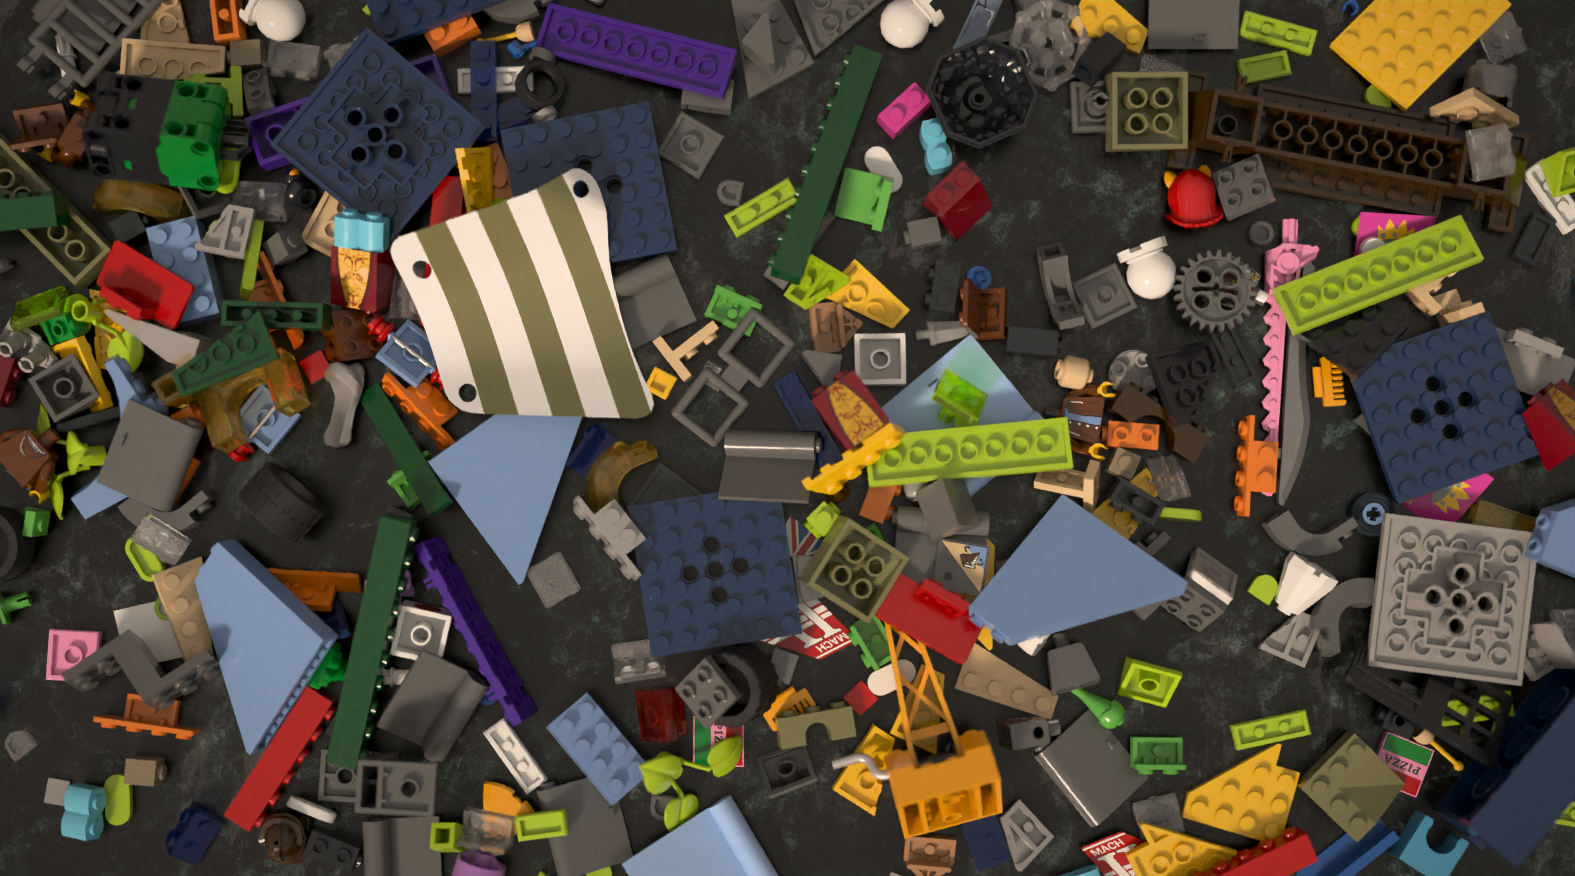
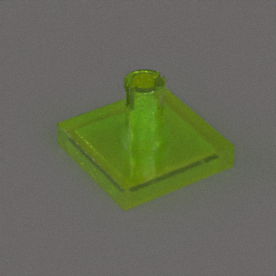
[9,285,68,337]
[931,368,988,426]

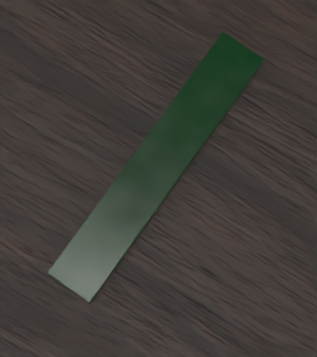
[359,382,453,517]

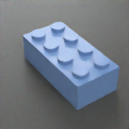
[146,216,224,328]
[546,693,645,805]

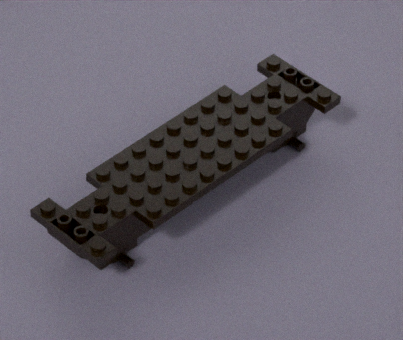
[1166,69,1530,234]

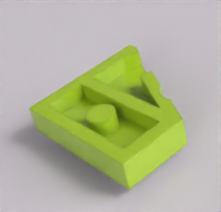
[784,254,851,310]

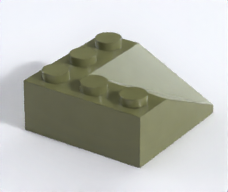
[1106,72,1188,152]
[799,515,909,623]
[1297,730,1405,842]

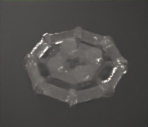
[1008,0,1092,91]

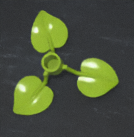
[49,294,144,373]
[37,402,107,519]
[639,735,742,832]

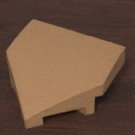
[809,302,863,353]
[903,834,956,876]

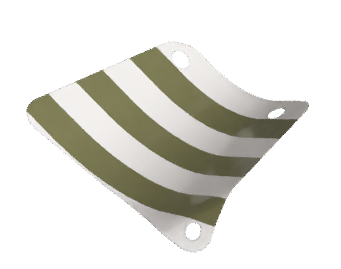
[391,169,654,418]

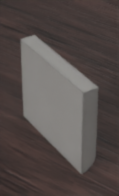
[44,777,70,806]

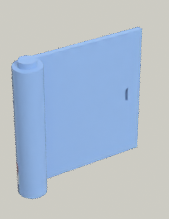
[881,334,1044,497]
[622,795,778,876]

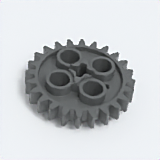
[1173,250,1258,333]

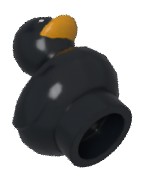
[283,169,316,207]

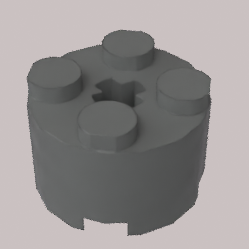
[1462,59,1518,109]

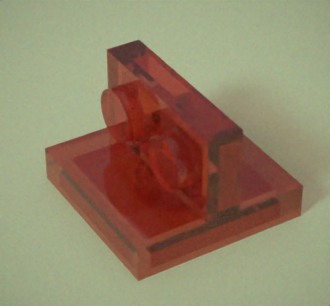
[635,685,687,742]

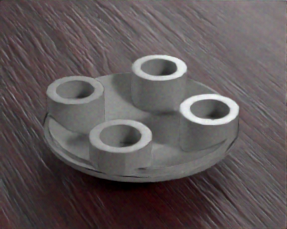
[1108,350,1156,395]

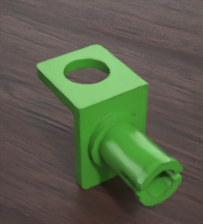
[0,590,32,624]

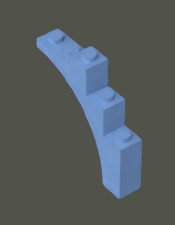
[71,354,169,519]

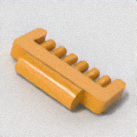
[1312,357,1346,407]
[763,685,816,731]

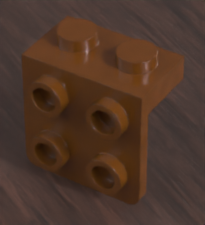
[9,101,70,152]
[959,278,1008,340]
[321,309,386,363]

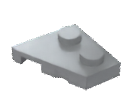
[195,204,256,260]
[1257,612,1319,668]
[999,799,1054,872]

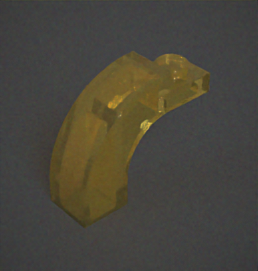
[92,179,184,222]
[585,440,658,514]

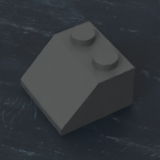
[28,353,101,423]

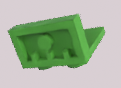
[834,167,894,232]

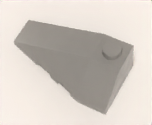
[105,309,217,369]

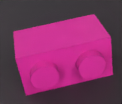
[877,82,931,140]

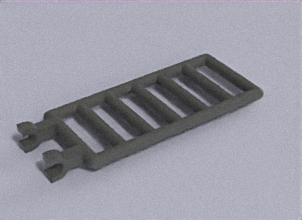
[16,0,164,101]

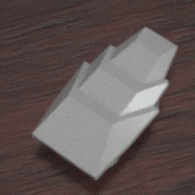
[0,318,59,373]

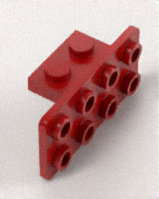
[97,240,195,330]
[875,573,983,664]

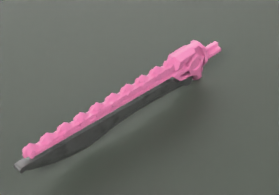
[1261,219,1319,506]

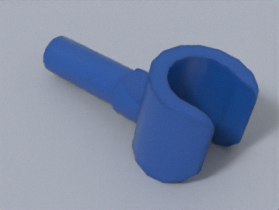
[1341,0,1358,16]
[508,39,537,59]

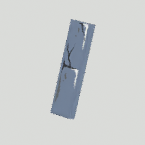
[952,0,1003,50]

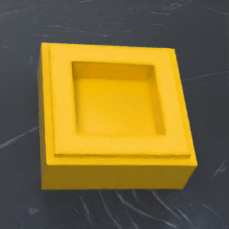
[646,366,678,400]

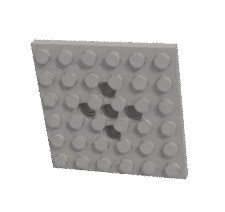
[1365,513,1536,686]

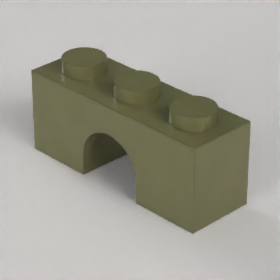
[774,701,856,749]

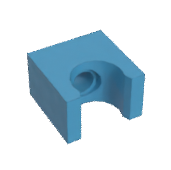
[1389,810,1469,876]

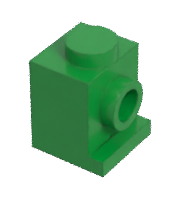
[41,310,89,345]

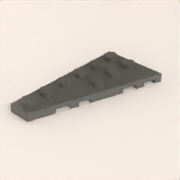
[731,0,814,100]
[793,0,885,57]

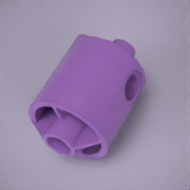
[451,849,506,876]

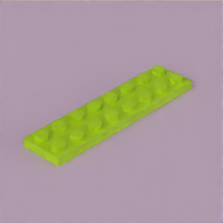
[1272,215,1484,336]
[864,417,1073,488]

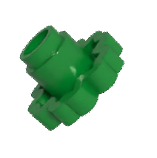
[308,640,348,690]

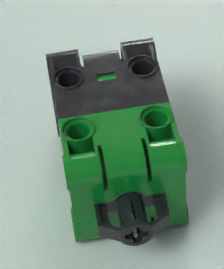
[82,72,253,191]

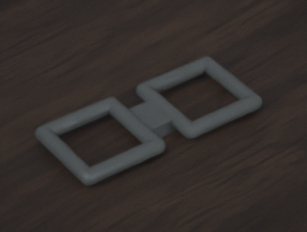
[671,308,796,447]

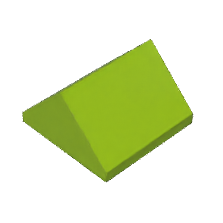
[1539,147,1575,198]
[1117,656,1182,708]

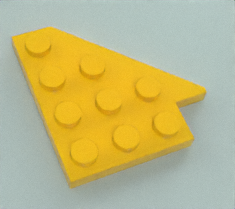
[1180,743,1300,841]
[1125,821,1238,876]

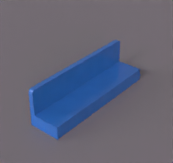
[1295,819,1400,876]

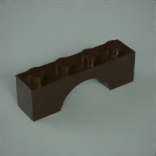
[1104,382,1210,463]

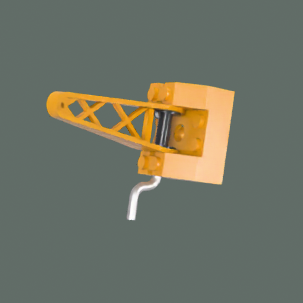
[831,622,1003,839]

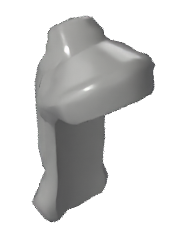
[323,362,365,448]

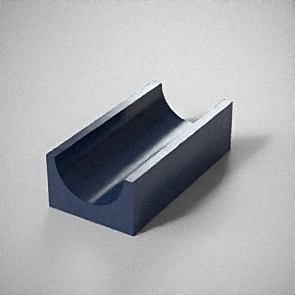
[1432,668,1575,868]

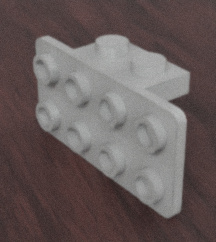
[1496,327,1575,397]
[573,495,646,581]

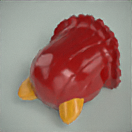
[1164,165,1225,228]

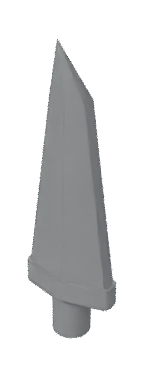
[915,321,970,346]

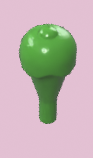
[1070,688,1125,729]

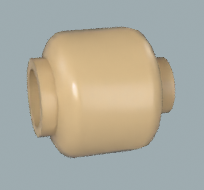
[1054,355,1094,389]

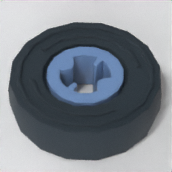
[1348,491,1396,536]

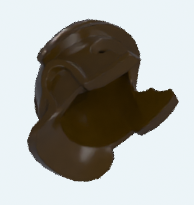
[258,809,309,865]

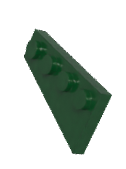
[172,310,280,398]

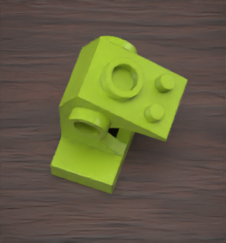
[183,66,243,120]

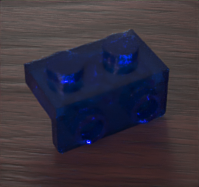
[566,424,624,485]
[165,802,223,866]

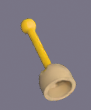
[475,20,535,48]
[1411,725,1464,771]

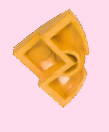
[483,781,535,836]

